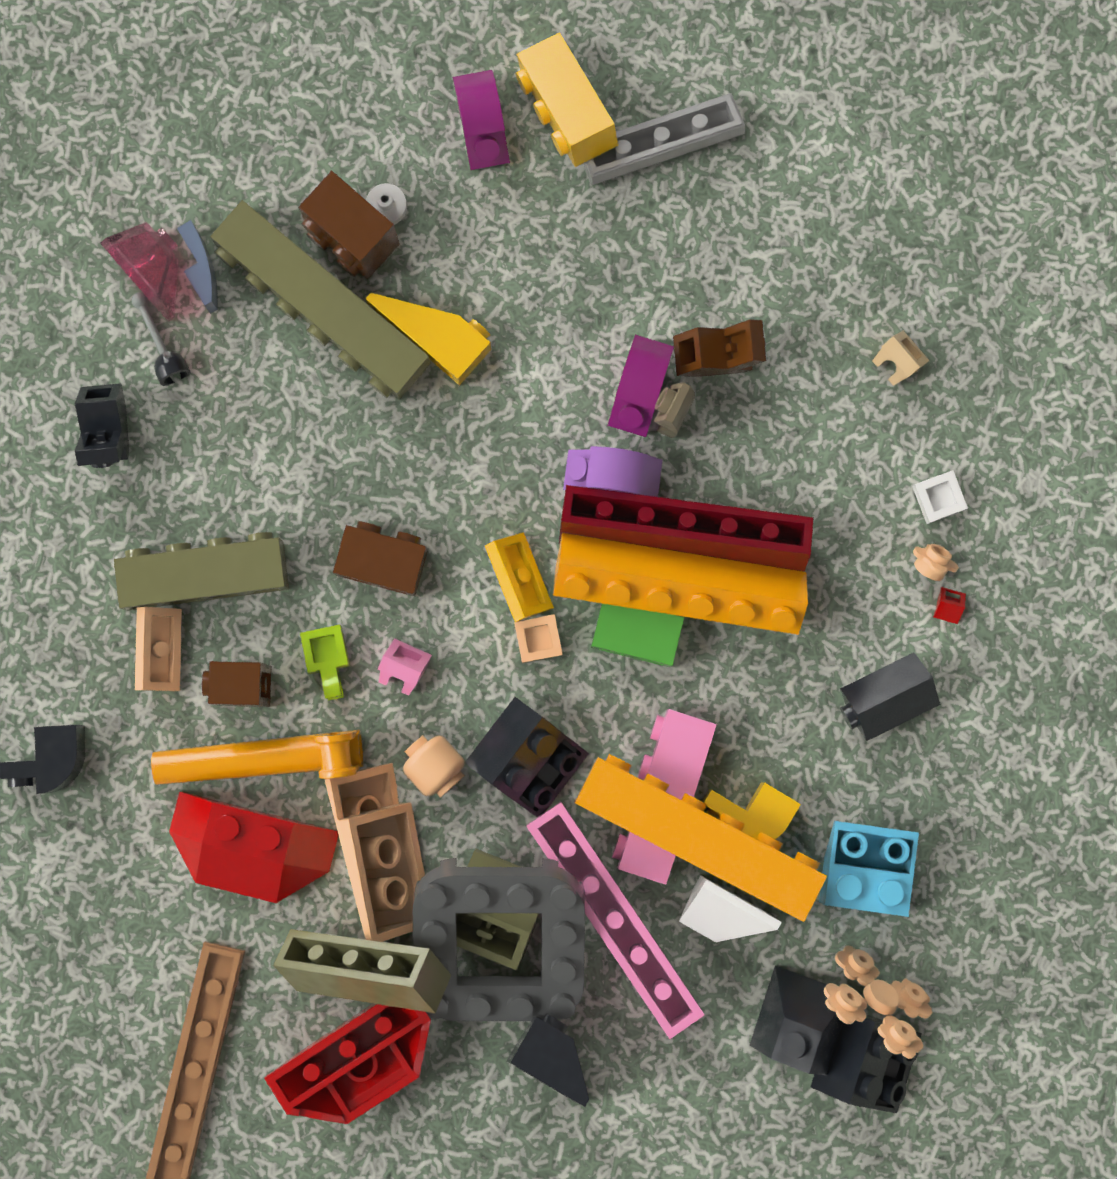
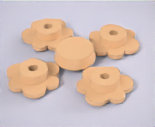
[824,945,932,1059]

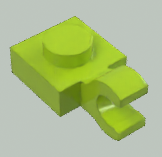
[300,624,350,701]

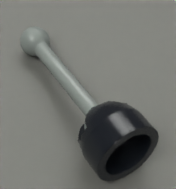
[132,292,191,386]

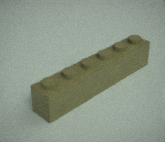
[210,200,431,400]

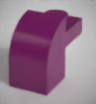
[453,70,510,170]
[607,334,674,437]

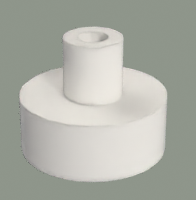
[366,183,407,225]

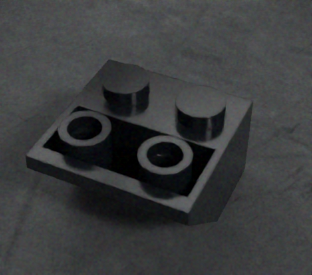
[465,697,589,817]
[810,1015,922,1113]

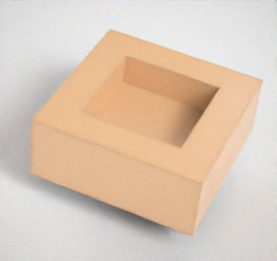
[514,614,563,663]

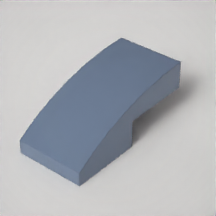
[177,220,218,314]

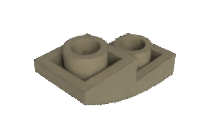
[654,382,695,438]

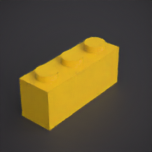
[515,32,618,167]

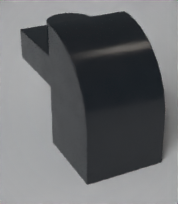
[75,383,129,468]
[0,725,85,794]

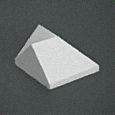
[679,875,782,942]

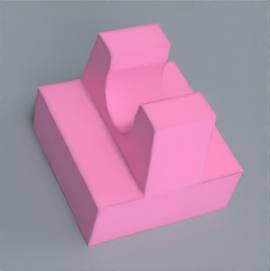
[378,638,432,696]

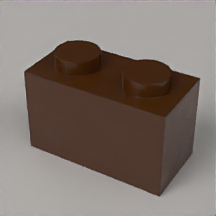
[333,521,428,597]
[202,661,272,707]

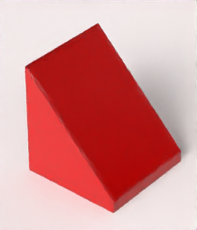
[933,587,966,624]

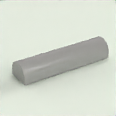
[583,93,745,185]

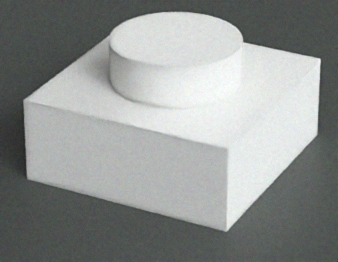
[912,470,968,524]

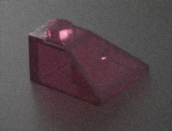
[100,222,180,322]

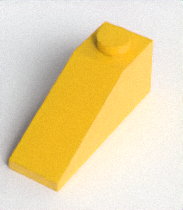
[366,293,492,386]

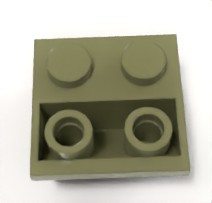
[457,849,540,970]

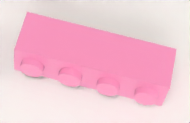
[612,709,717,885]

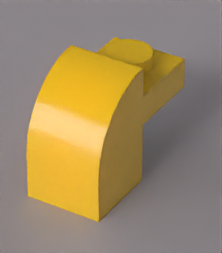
[702,782,801,839]

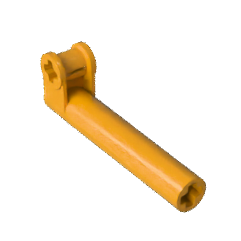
[151,730,363,785]

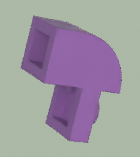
[563,446,663,497]

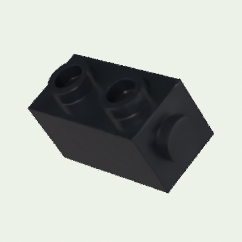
[840,652,941,741]

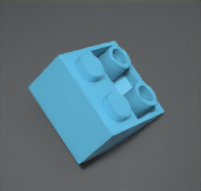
[819,821,919,917]

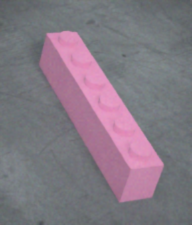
[526,802,705,1039]

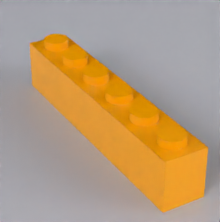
[553,533,808,635]
[575,754,827,922]

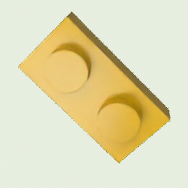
[485,532,554,622]

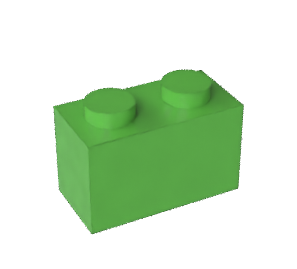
[591,604,684,667]

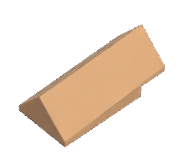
[324,763,425,942]

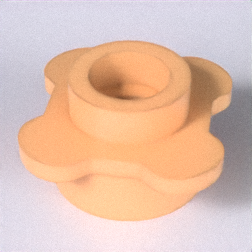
[913,544,959,581]

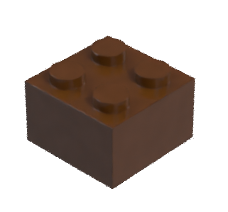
[298,170,400,280]

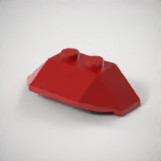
[169,791,339,903]
[264,1003,431,1124]

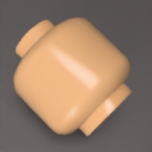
[403,735,465,798]

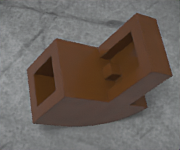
[673,319,766,377]

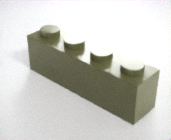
[114,532,289,611]
[273,929,451,1013]

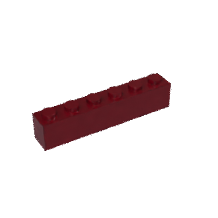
[559,485,814,572]

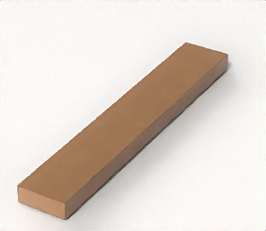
[146,941,245,1179]

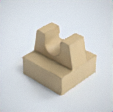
[872,330,929,385]

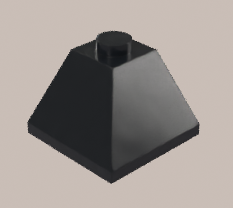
[750,966,844,1075]
[507,1014,589,1107]

